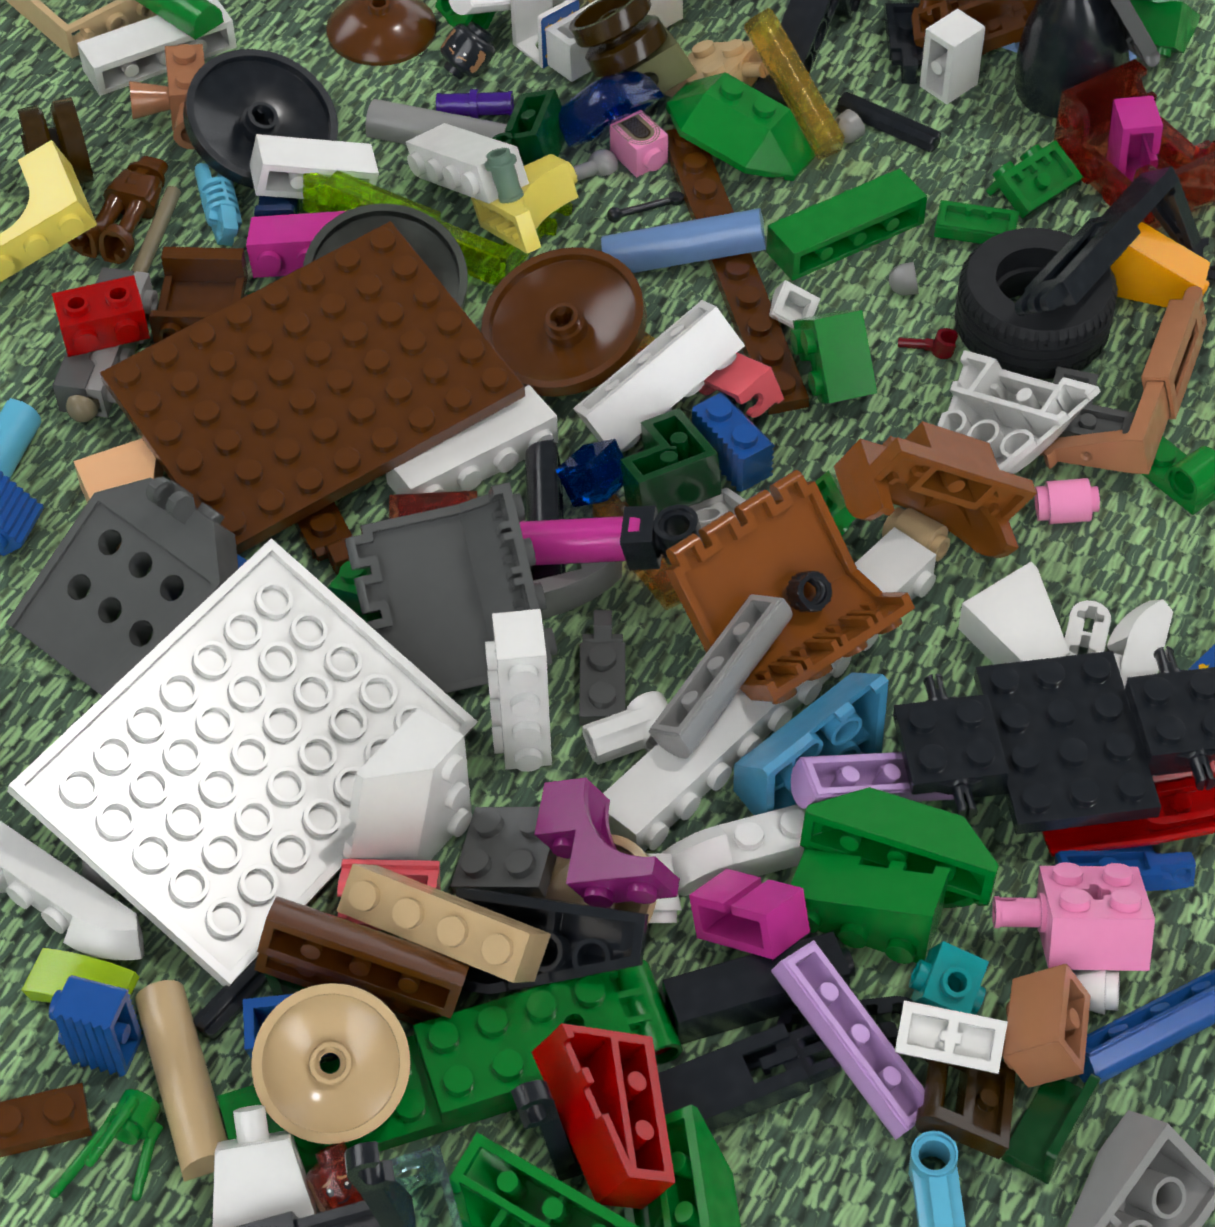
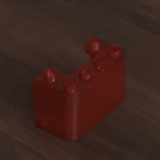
[1054,59,1215,230]

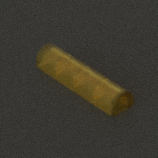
[744,8,845,160]

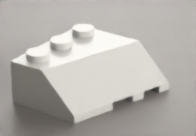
[338,708,472,881]

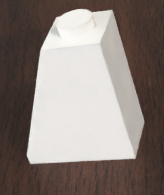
[958,562,1070,665]

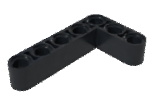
[754,0,861,111]

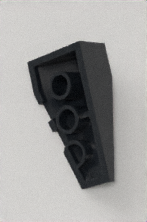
[456,888,649,995]

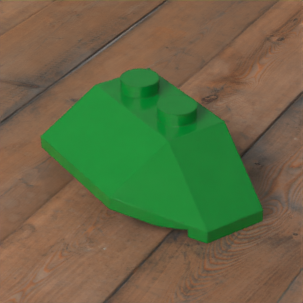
[666,72,815,181]
[800,787,999,908]
[624,1104,741,1227]
[449,1132,639,1227]

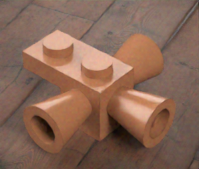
[129,44,205,149]

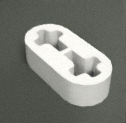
[1065,600,1111,656]

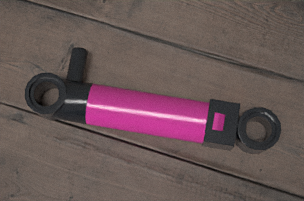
[519,504,704,570]

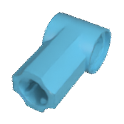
[908,1131,966,1227]

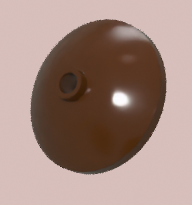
[326,0,436,66]

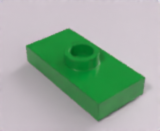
[934,200,1019,244]

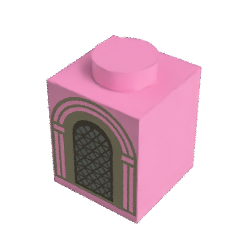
[610,110,668,178]

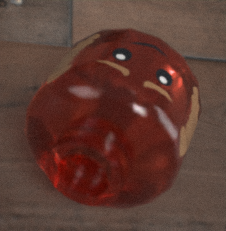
[306,1141,364,1213]

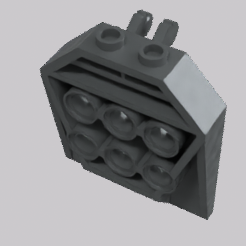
[6,476,238,696]

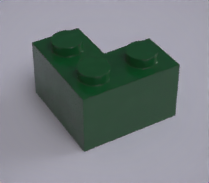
[620,408,722,513]

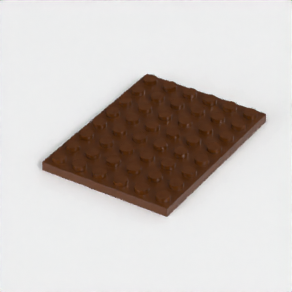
[100,221,525,555]

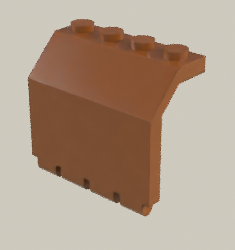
[665,470,915,704]

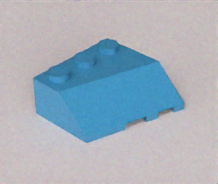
[733,672,889,815]

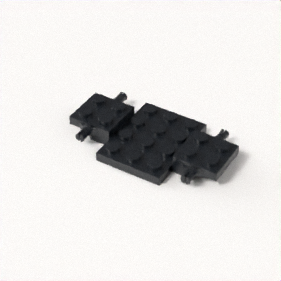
[893,646,1215,835]

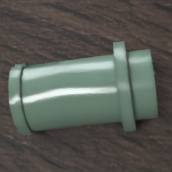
[485,148,524,203]

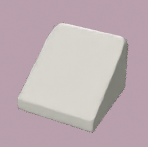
[769,280,820,329]

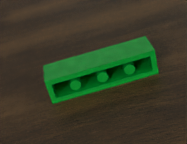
[766,168,927,281]

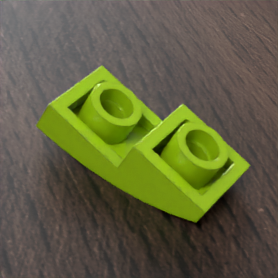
[21,948,140,1003]

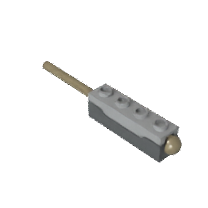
[53,186,181,422]

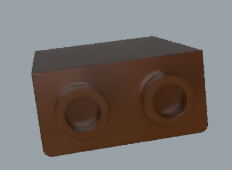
[149,247,248,343]

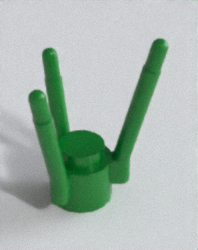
[49,1089,163,1201]

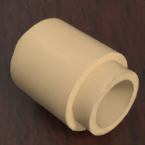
[882,507,950,561]

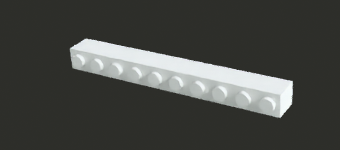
[603,527,936,851]

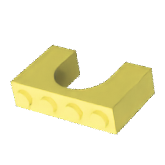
[0,140,97,282]

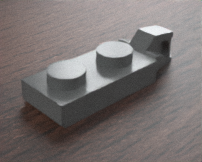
[579,610,626,725]

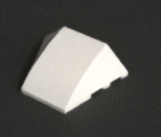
[938,350,1101,474]

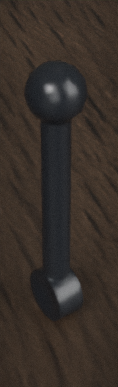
[607,191,684,222]

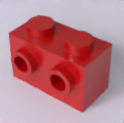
[52,275,150,357]

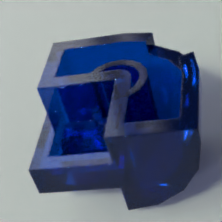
[559,71,664,147]

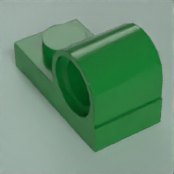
[1142,436,1215,515]

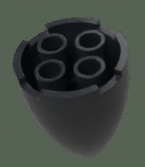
[1015,0,1130,125]

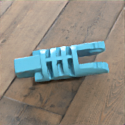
[195,163,242,246]

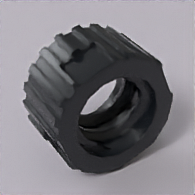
[786,571,832,612]

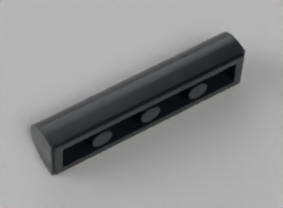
[525,439,566,581]

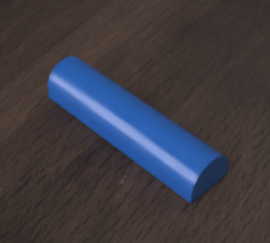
[1078,969,1215,1084]

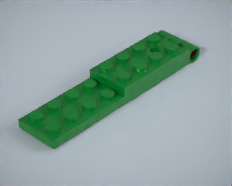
[217,960,683,1174]

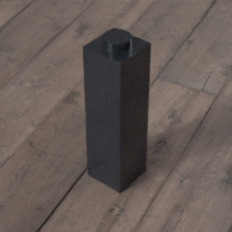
[662,931,855,1044]

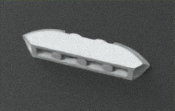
[1107,599,1173,688]
[661,804,806,896]
[0,821,144,960]

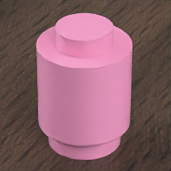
[1034,478,1100,525]

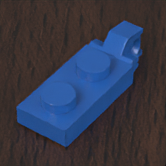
[1055,845,1196,891]

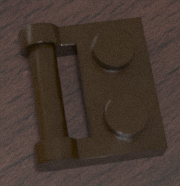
[915,1059,1016,1159]

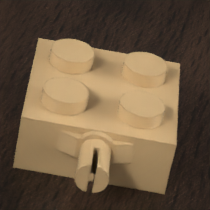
[664,39,769,97]

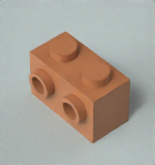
[1002,963,1091,1088]

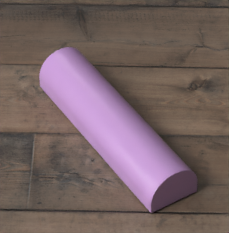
[791,752,954,809]
[771,940,925,1140]

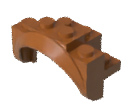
[834,421,1037,558]

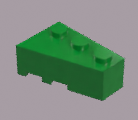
[790,849,950,964]

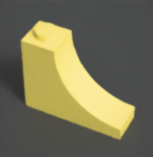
[471,154,579,254]

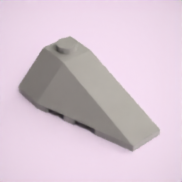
[1067,1110,1215,1227]

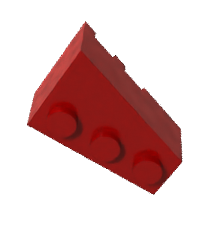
[531,1023,675,1209]

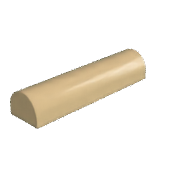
[135,980,228,1182]

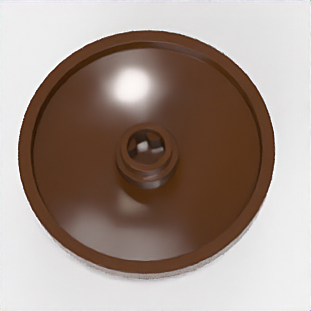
[481,247,647,397]

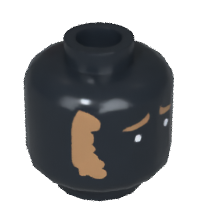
[440,21,496,79]

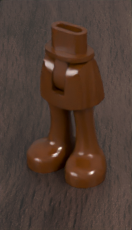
[68,156,168,264]

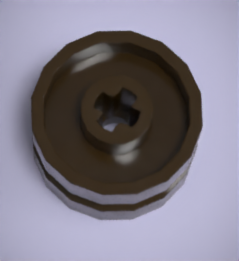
[568,0,667,77]
[17,97,94,184]

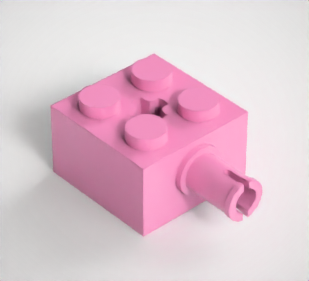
[992,862,1155,971]

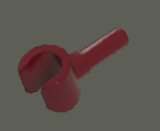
[898,328,958,359]

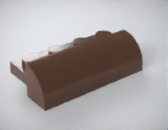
[254,896,470,1025]

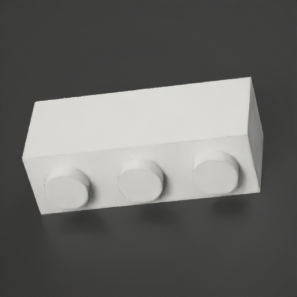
[249,134,379,204]

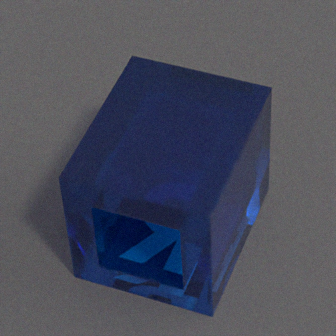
[556,439,624,507]

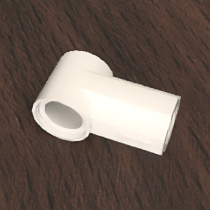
[582,691,668,765]

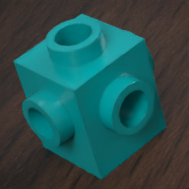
[908,941,989,1015]

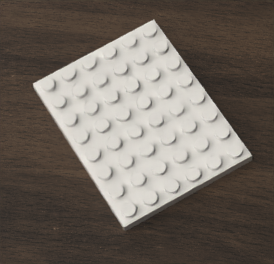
[7,538,478,987]

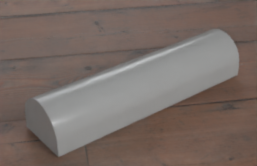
[365,99,507,145]
[648,594,793,758]

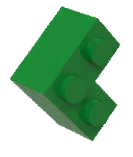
[790,310,877,403]

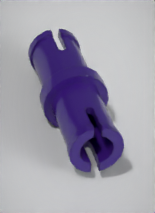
[436,89,514,119]

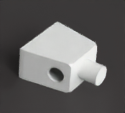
[212,1105,316,1227]

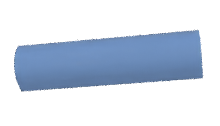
[601,208,766,273]

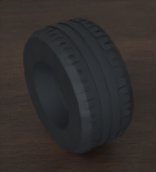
[954,228,1118,379]

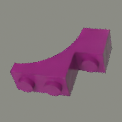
[534,777,680,908]

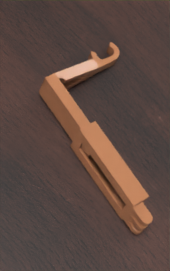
[1039,286,1207,474]

